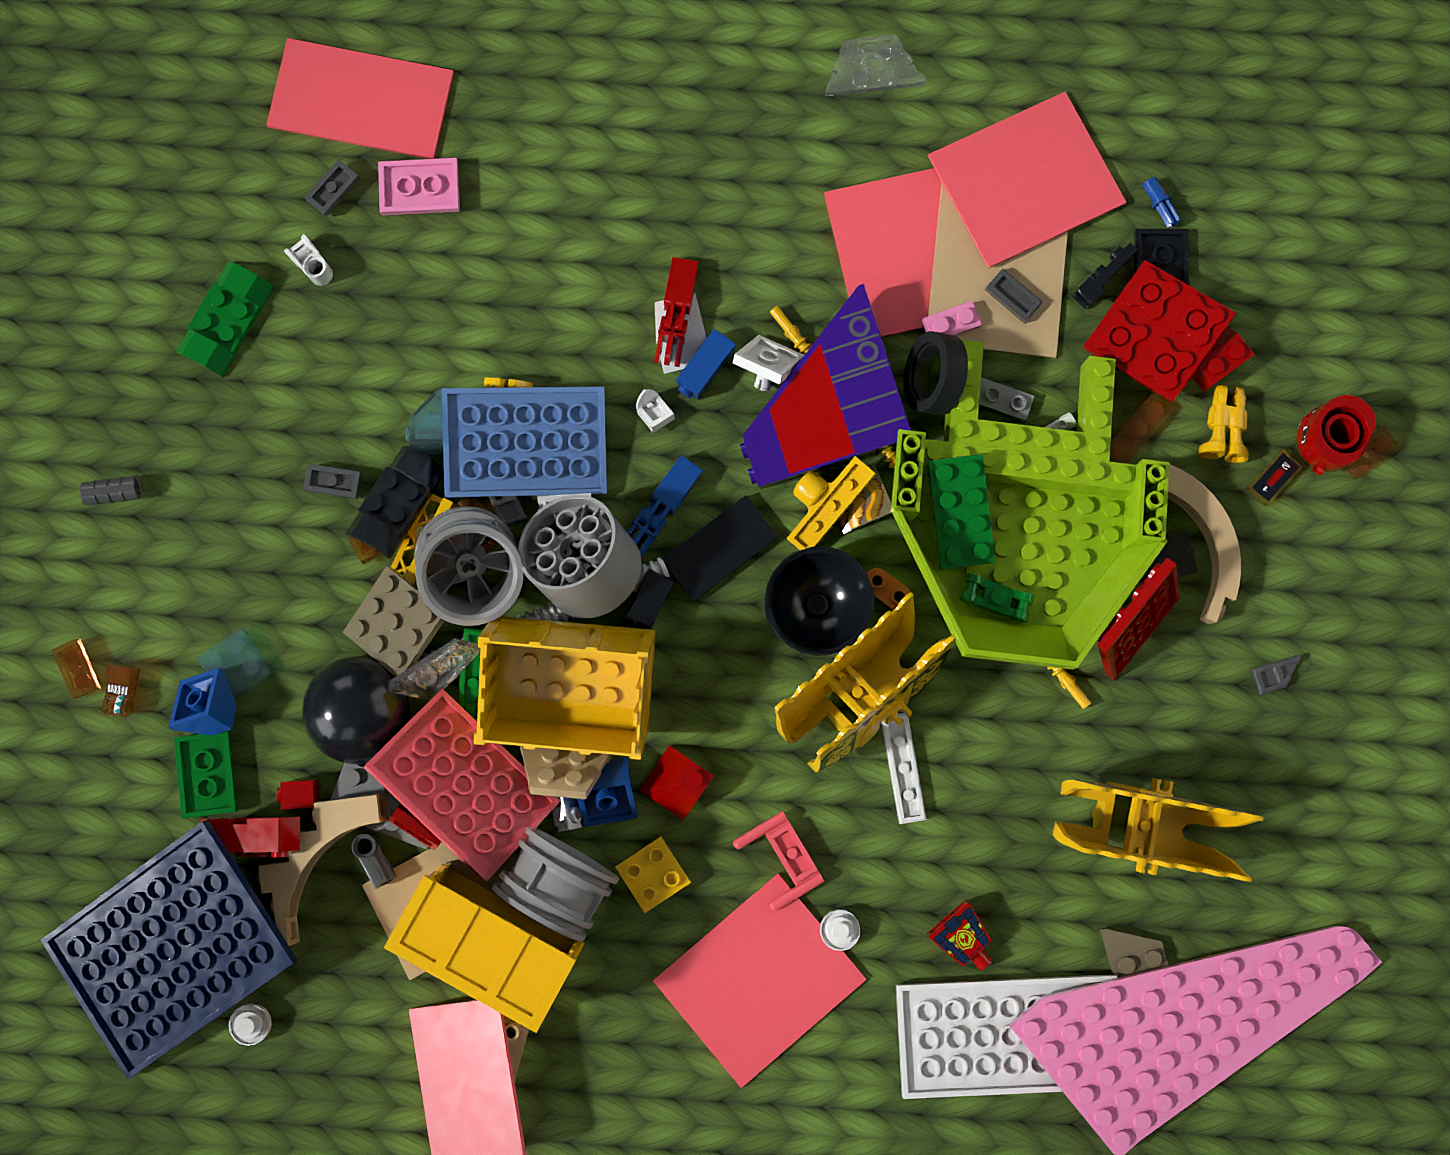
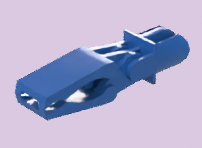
[628,455,704,558]

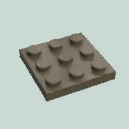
[343,566,445,680]

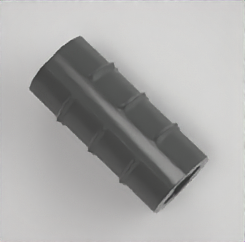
[80,476,142,505]

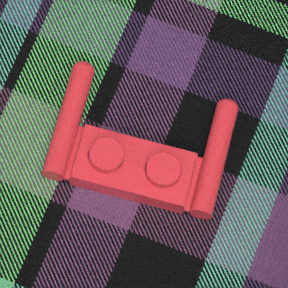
[733,811,825,911]

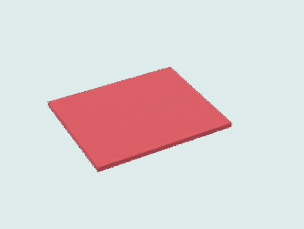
[928,92,1127,269]
[824,168,941,338]
[653,873,867,1088]

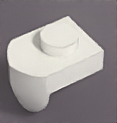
[636,389,675,433]

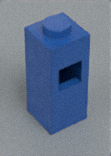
[676,329,736,400]

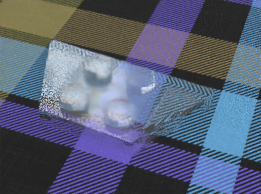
[825,35,926,96]

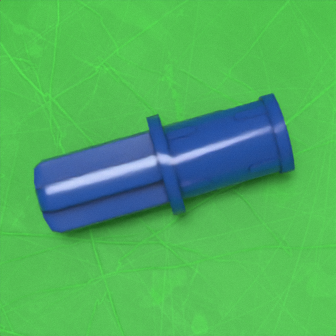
[1142,177,1181,228]

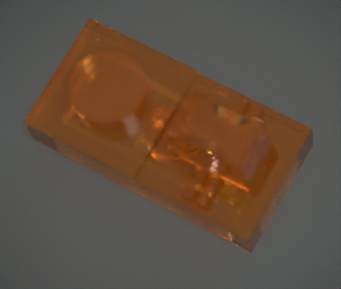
[1345,426,1400,479]

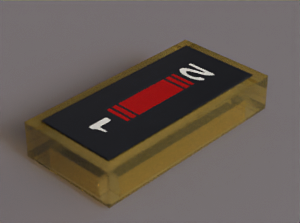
[1246,449,1303,507]

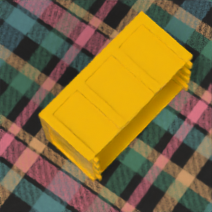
[474,616,656,760]
[384,862,585,1033]

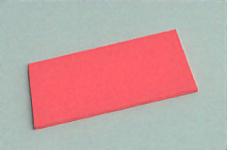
[266,38,454,159]

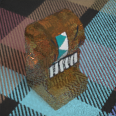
[102,665,140,718]

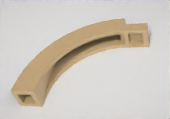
[1168,465,1241,624]

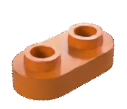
[867,568,911,610]

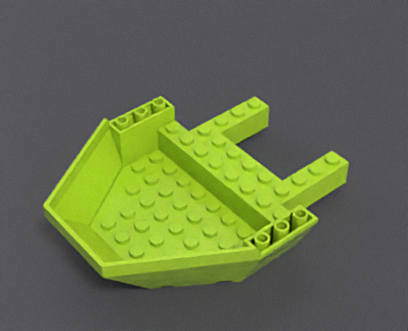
[891,340,1170,670]

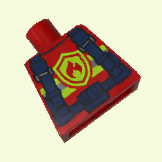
[926,900,993,971]

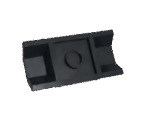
[345,446,444,560]

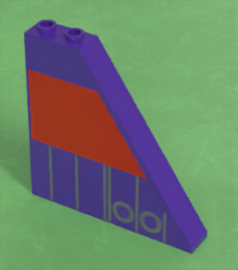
[740,284,911,489]

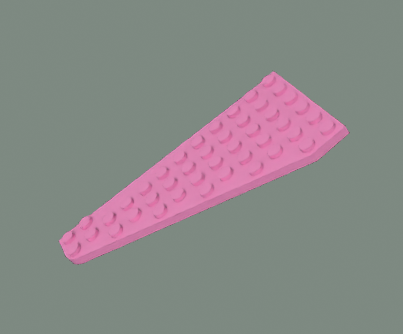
[1009,925,1382,1155]

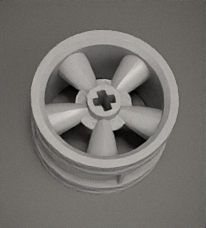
[414,507,523,626]
[492,826,619,941]

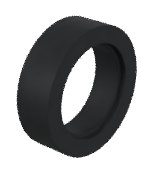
[903,331,968,415]

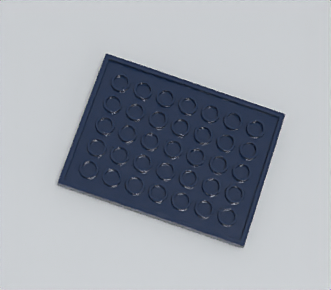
[41,819,298,1080]

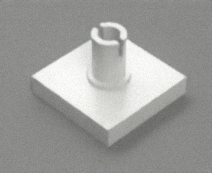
[733,335,804,391]

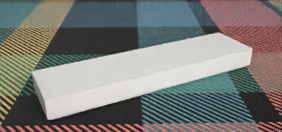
[881,713,927,824]

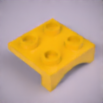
[615,836,691,913]

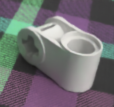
[284,234,333,286]

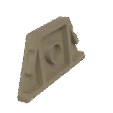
[1100,928,1168,978]

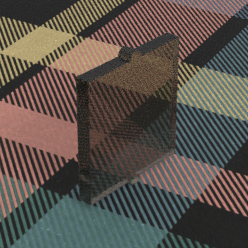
[1148,530,1198,577]

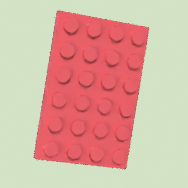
[364,688,560,883]

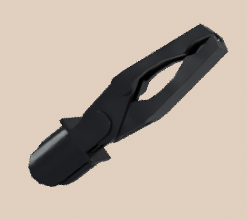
[620,568,673,630]

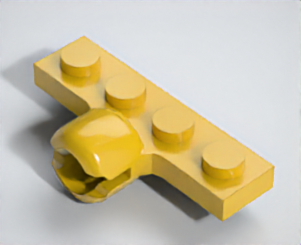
[786,456,877,550]

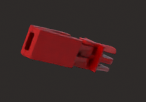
[654,257,699,367]

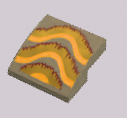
[829,463,892,534]

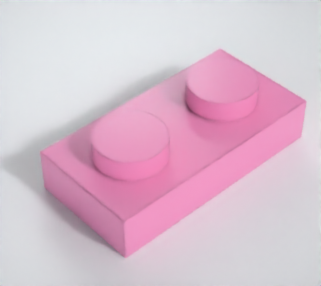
[922,301,982,336]

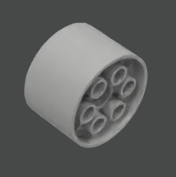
[518,495,641,619]

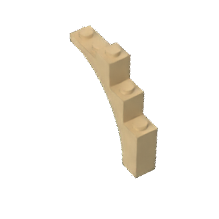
[257,793,389,946]

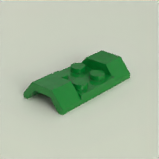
[176,262,274,377]

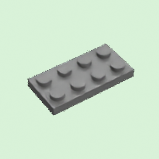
[330,763,429,850]

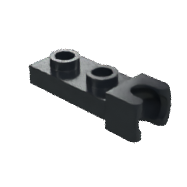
[1072,243,1138,310]

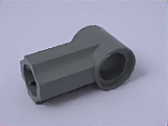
[351,834,397,889]

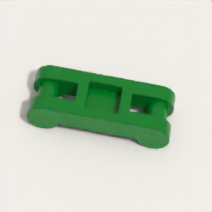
[960,573,1035,623]

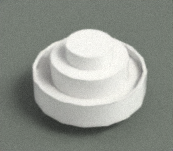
[820,909,860,951]
[229,1003,272,1046]

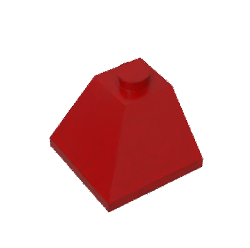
[639,745,714,821]

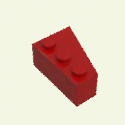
[200,817,300,857]

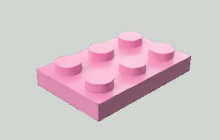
[378,158,460,216]

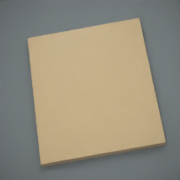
[928,182,1068,359]

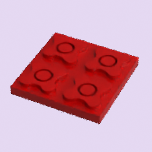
[1083,260,1236,404]
[1097,558,1180,681]

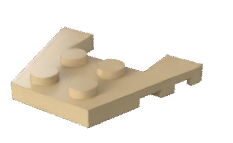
[520,746,613,799]

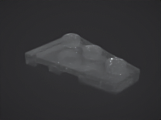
[388,638,480,701]

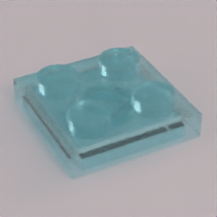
[196,628,273,698]

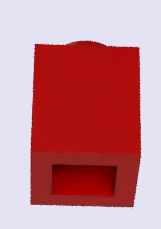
[277,780,320,809]

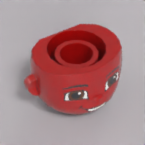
[1296,395,1376,476]

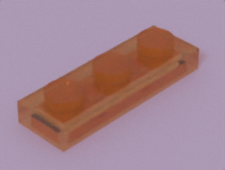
[1109,392,1173,464]

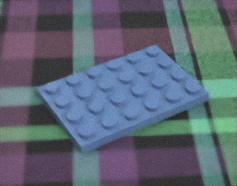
[442,387,607,497]

